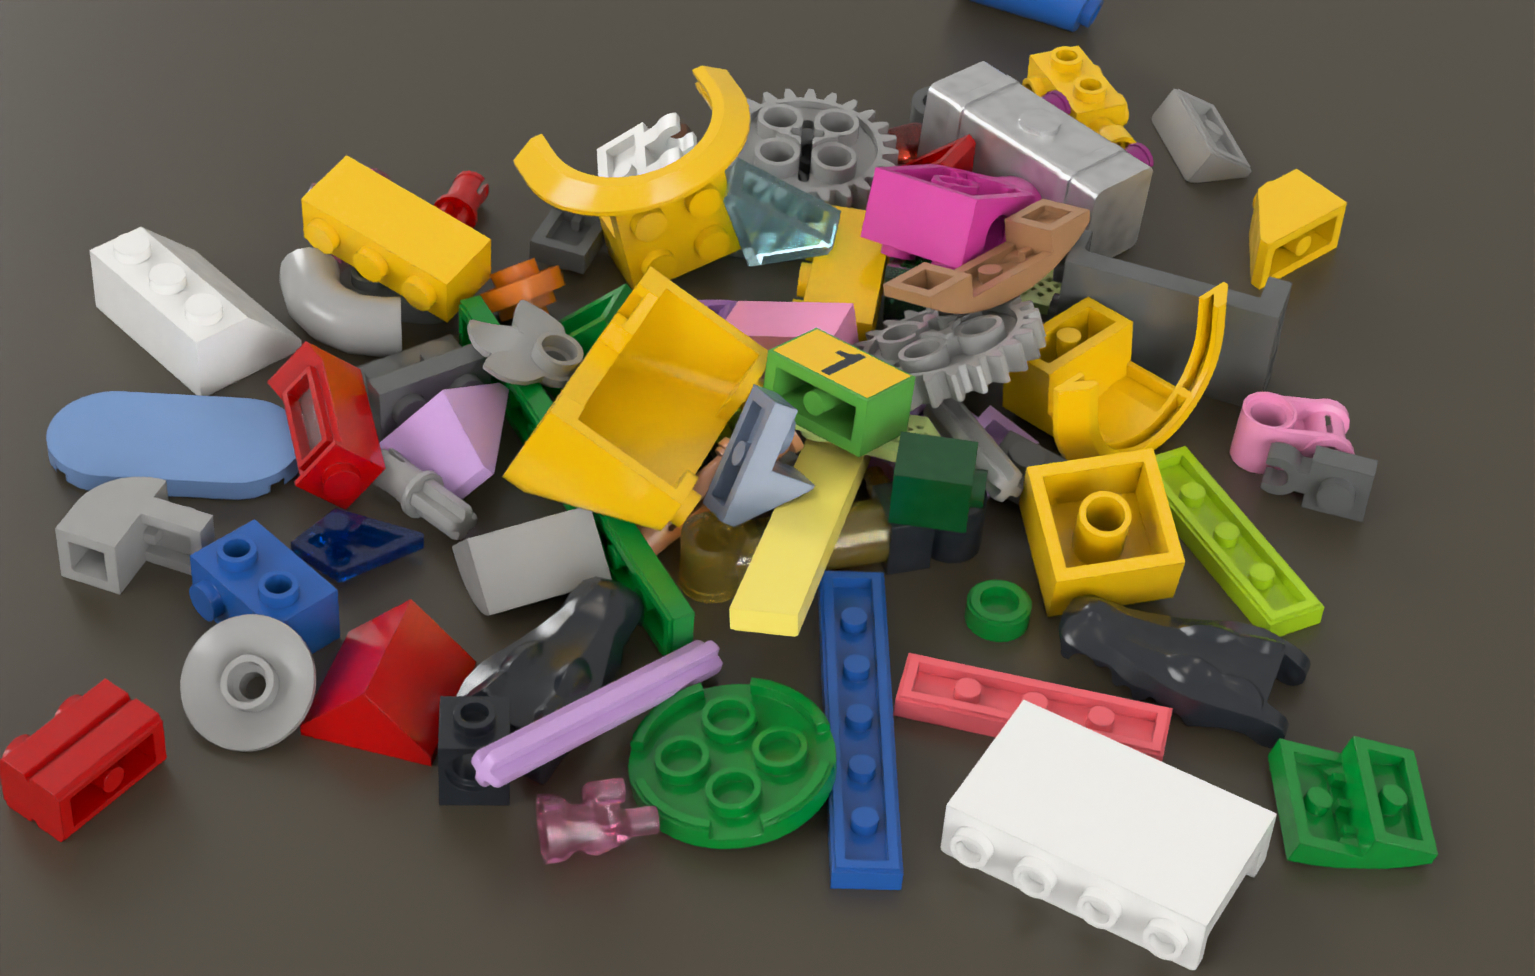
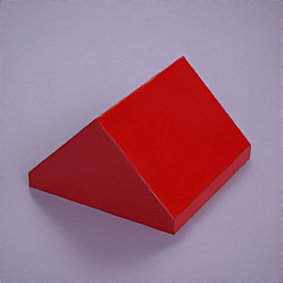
[300,599,477,767]

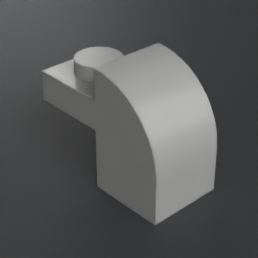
[55,477,215,595]

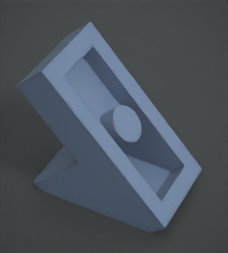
[702,384,815,527]

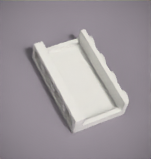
[941,700,1277,970]

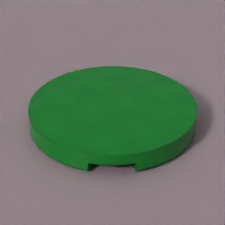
[628,678,837,849]

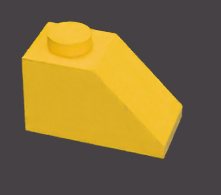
[1249,169,1347,290]

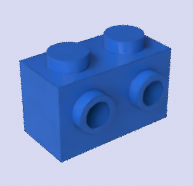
[189,519,340,654]

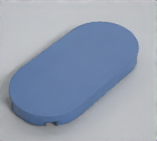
[46,391,299,500]

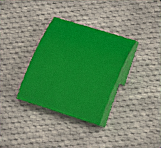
[1268,736,1438,869]

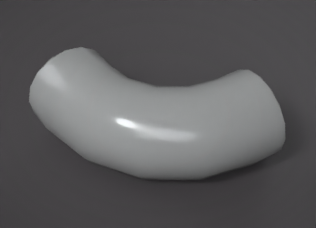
[279,247,402,357]

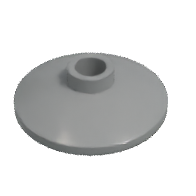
[180,614,316,752]

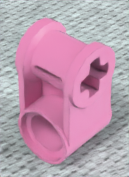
[1229,392,1355,474]

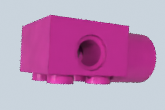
[860,164,1042,270]

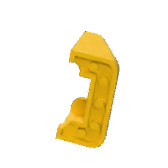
[502,266,768,531]

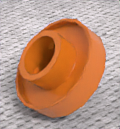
[476,258,566,322]

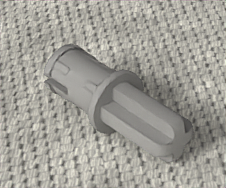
[372,448,477,540]

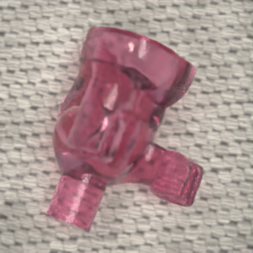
[536,778,660,864]

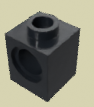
[438,696,511,806]

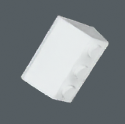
[90,227,302,396]

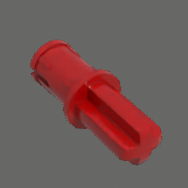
[433,170,489,228]

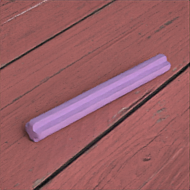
[471,640,723,788]

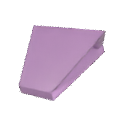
[379,383,509,499]

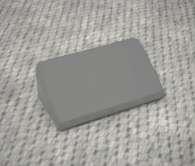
[1152,89,1252,183]

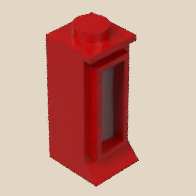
[267,341,386,510]

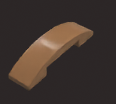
[883,199,1090,314]

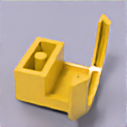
[513,65,751,290]
[1002,282,1228,461]

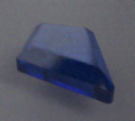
[290,508,424,583]

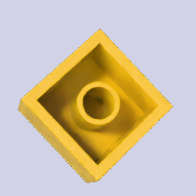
[1019,448,1185,617]

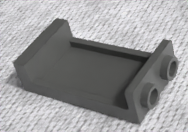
[1046,230,1292,407]

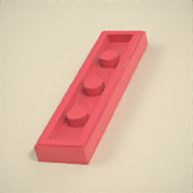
[893,653,1173,762]

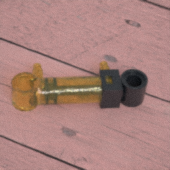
[678,466,988,603]

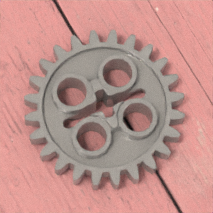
[725,89,899,223]
[853,295,1046,411]

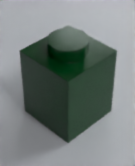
[888,431,988,533]

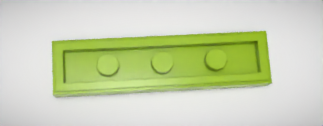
[1155,446,1324,637]

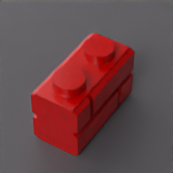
[0,678,167,842]

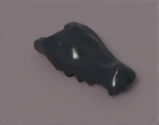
[456,576,644,785]
[1058,595,1311,748]

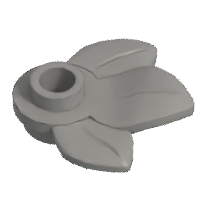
[467,300,584,388]

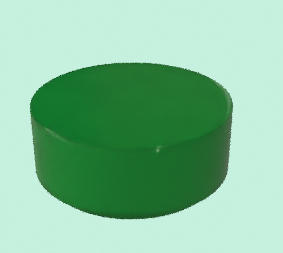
[964,579,1032,642]

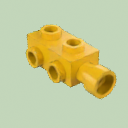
[1022,45,1137,148]

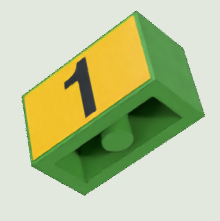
[763,328,916,457]

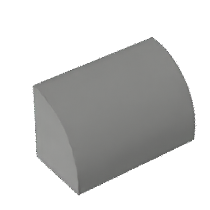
[452,508,612,616]

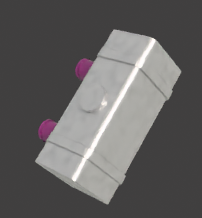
[917,61,1154,257]

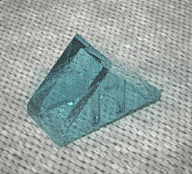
[723,157,841,267]

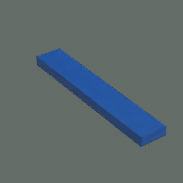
[818,571,903,890]

